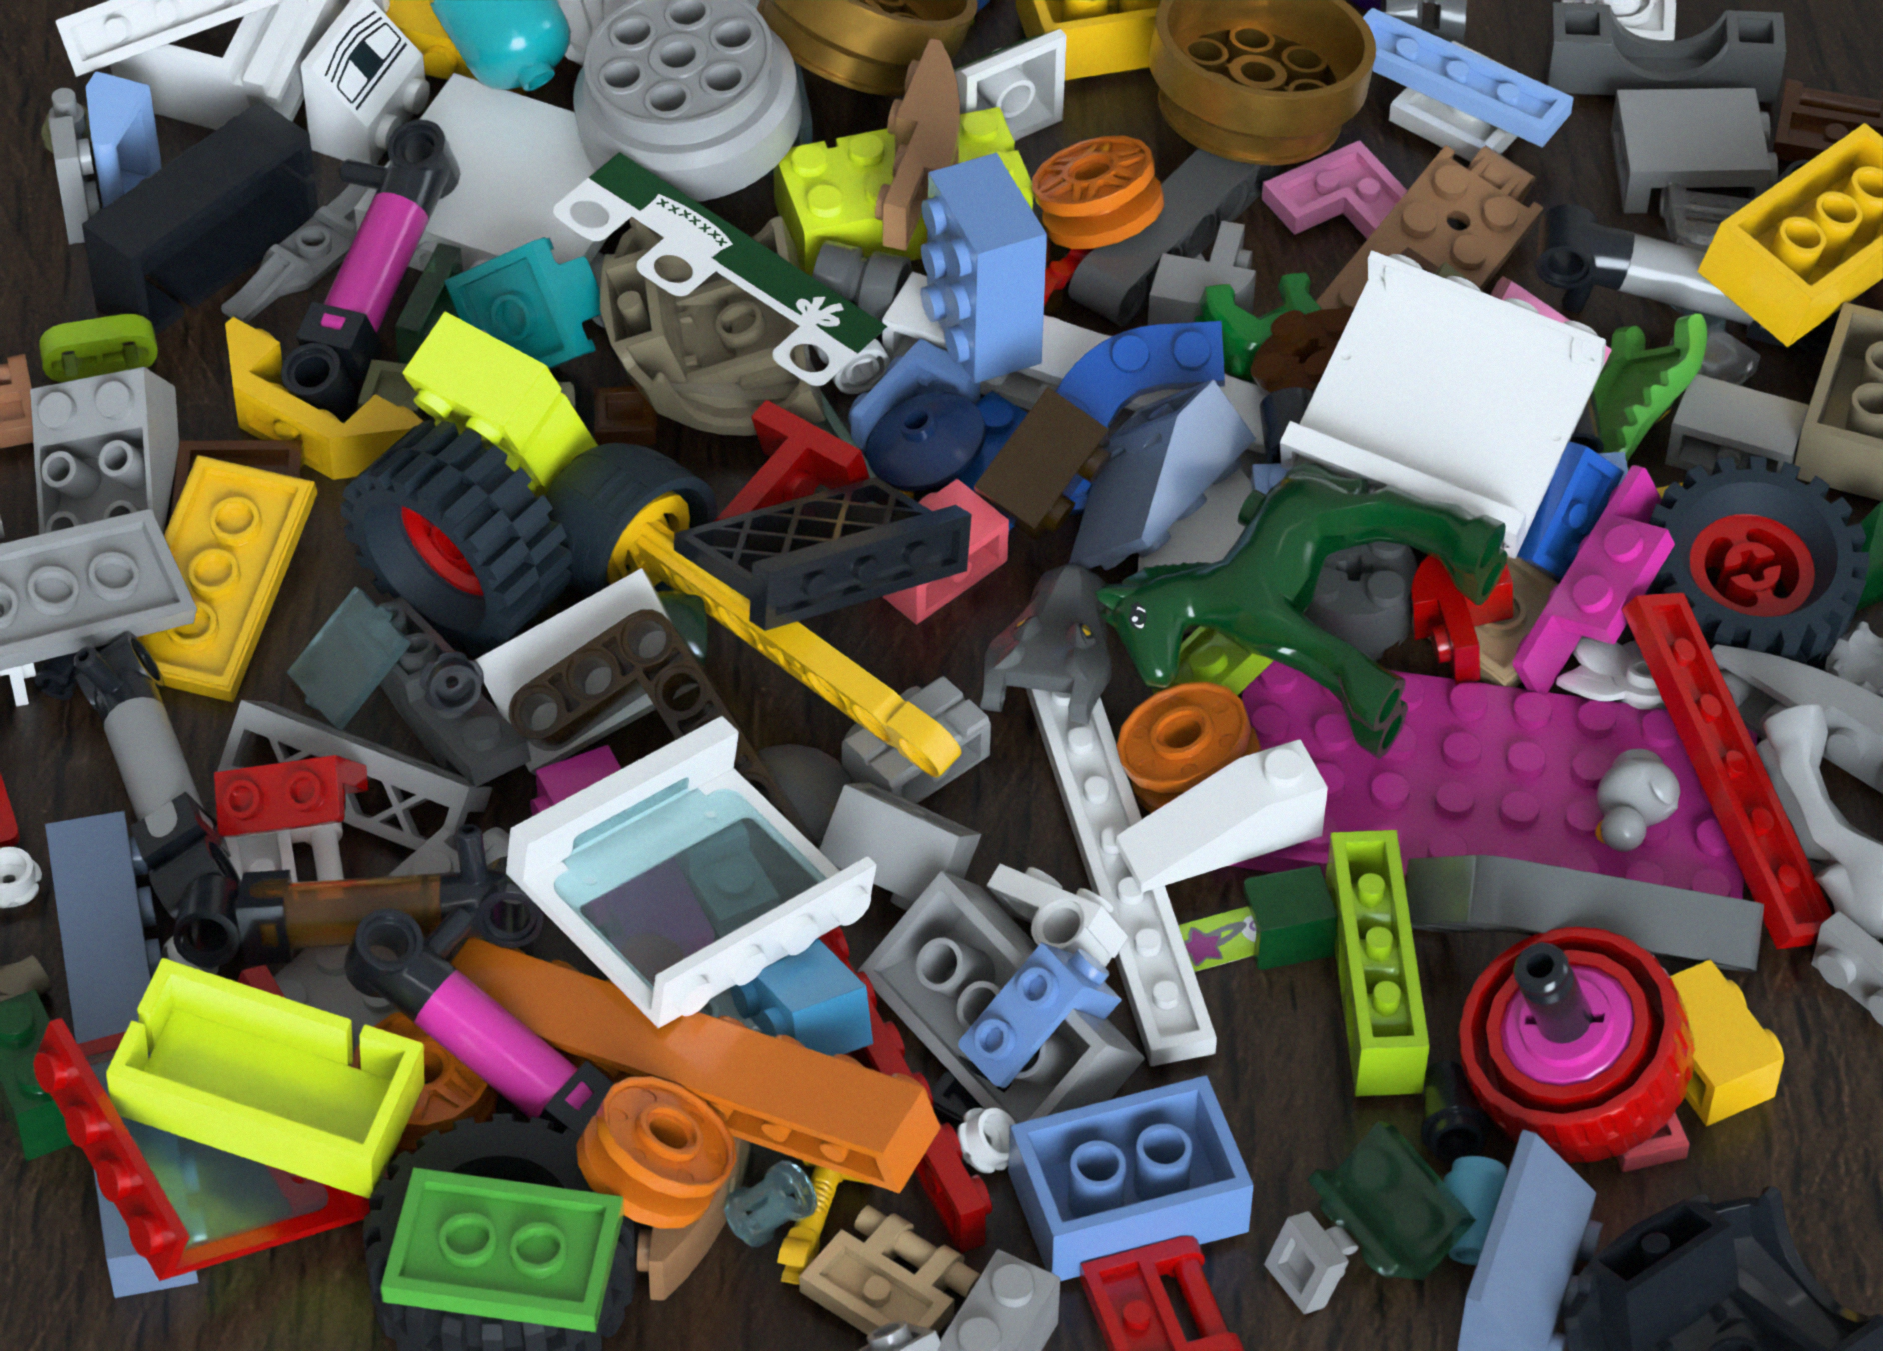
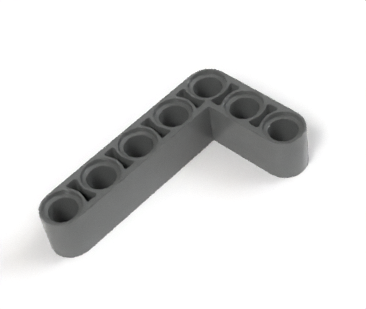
[1405,855,1764,972]

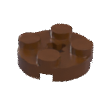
[1250,306,1355,396]

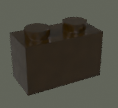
[974,387,1112,542]

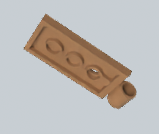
[1316,145,1544,309]

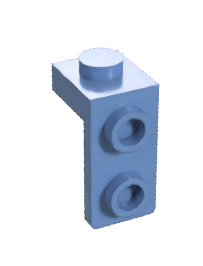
[848,338,981,455]
[958,942,1122,1088]

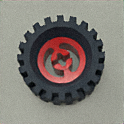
[1645,456,1869,670]

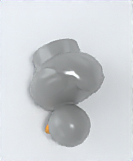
[1595,749,1680,852]

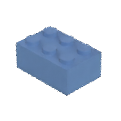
[920,152,1047,384]
[1008,1075,1254,1281]

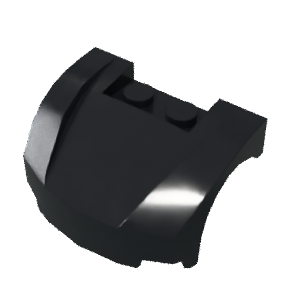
[1563,1186,1883,1351]

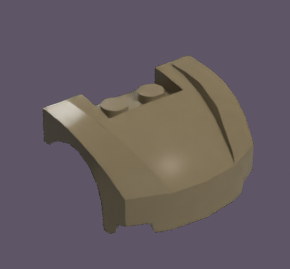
[600,216,826,436]

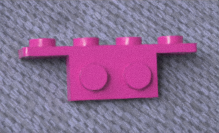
[1513,465,1675,695]

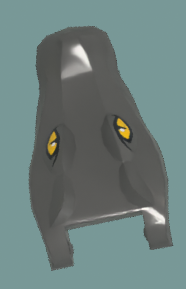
[979,563,1112,724]

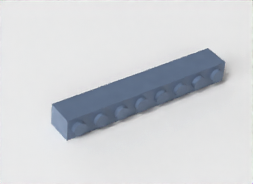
[45,811,206,1298]

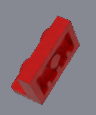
[214,755,368,838]

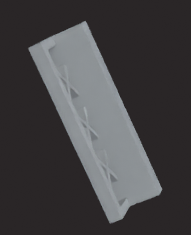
[217,700,493,850]

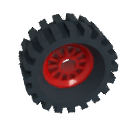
[340,420,573,657]

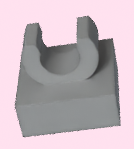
[1264,1211,1358,1314]

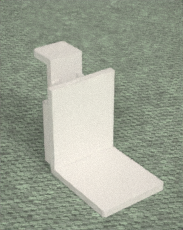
[110,0,390,130]

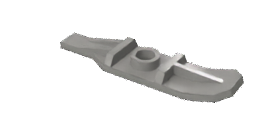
[221,184,369,323]

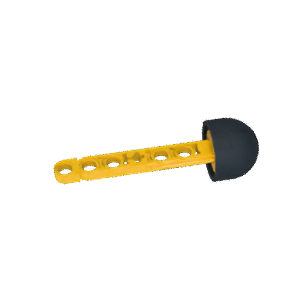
[546,443,962,778]

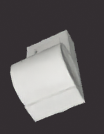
[986,864,1128,967]

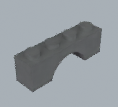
[1546,2,1786,103]

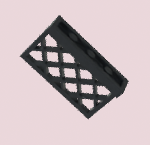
[674,477,972,631]

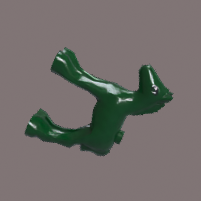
[1094,463,1508,759]

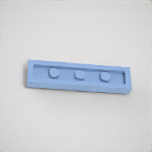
[1363,8,1573,148]

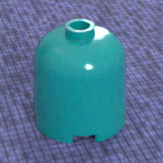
[430,0,571,91]

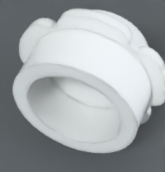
[0,847,42,908]
[957,1108,1016,1174]

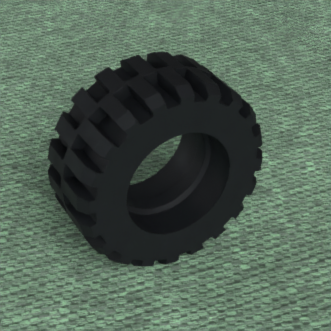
[363,1114,636,1351]

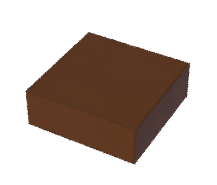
[594,386,657,446]

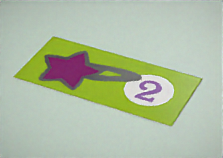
[1178,906,1256,972]

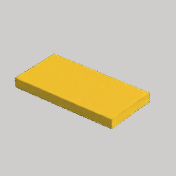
[137,455,318,703]

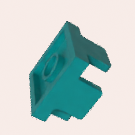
[444,237,601,370]

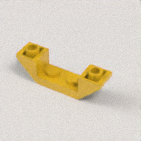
[225,317,424,480]

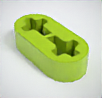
[39,314,158,383]

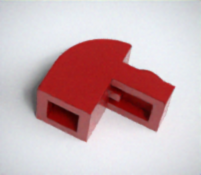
[1411,555,1513,685]

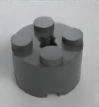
[1304,541,1418,660]

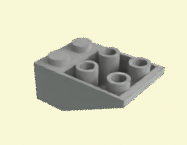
[30,367,179,536]

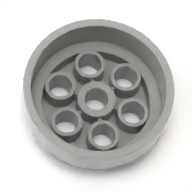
[573,0,802,202]

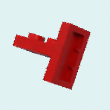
[713,400,870,522]

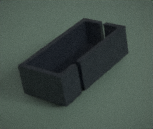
[82,100,318,336]

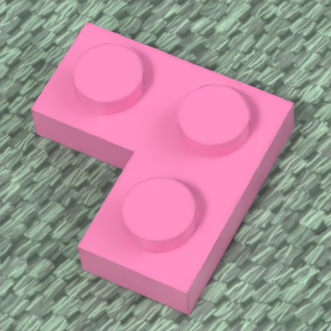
[1262,140,1407,239]

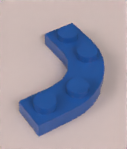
[1056,321,1225,515]

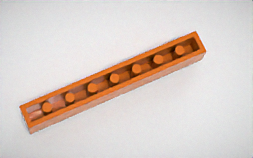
[451,937,940,1194]

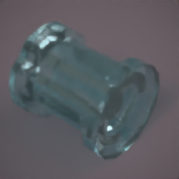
[724,1160,817,1248]

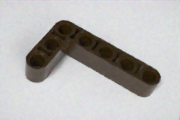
[509,609,820,891]

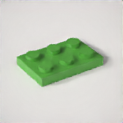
[381,1167,624,1332]

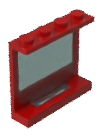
[33,965,389,1281]

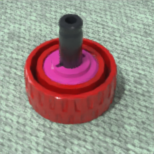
[1458,926,1695,1163]

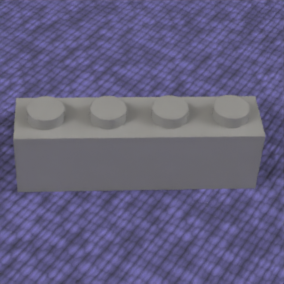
[857,871,1145,1124]

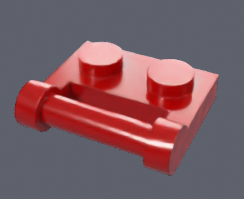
[1080,1236,1245,1351]

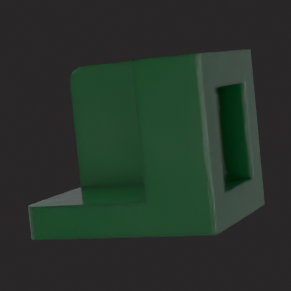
[1243,865,1338,970]

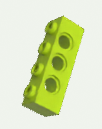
[1325,830,1430,1096]

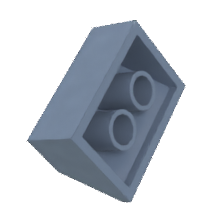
[1457,1130,1603,1351]

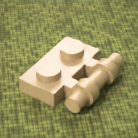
[799,1205,981,1335]

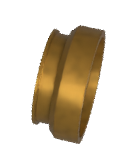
[756,0,977,96]
[1148,0,1376,165]

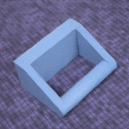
[85,71,162,208]

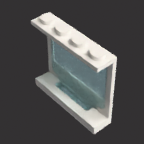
[506,716,876,1028]

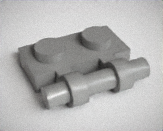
[49,88,100,245]

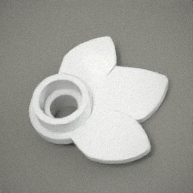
[1556,636,1666,710]

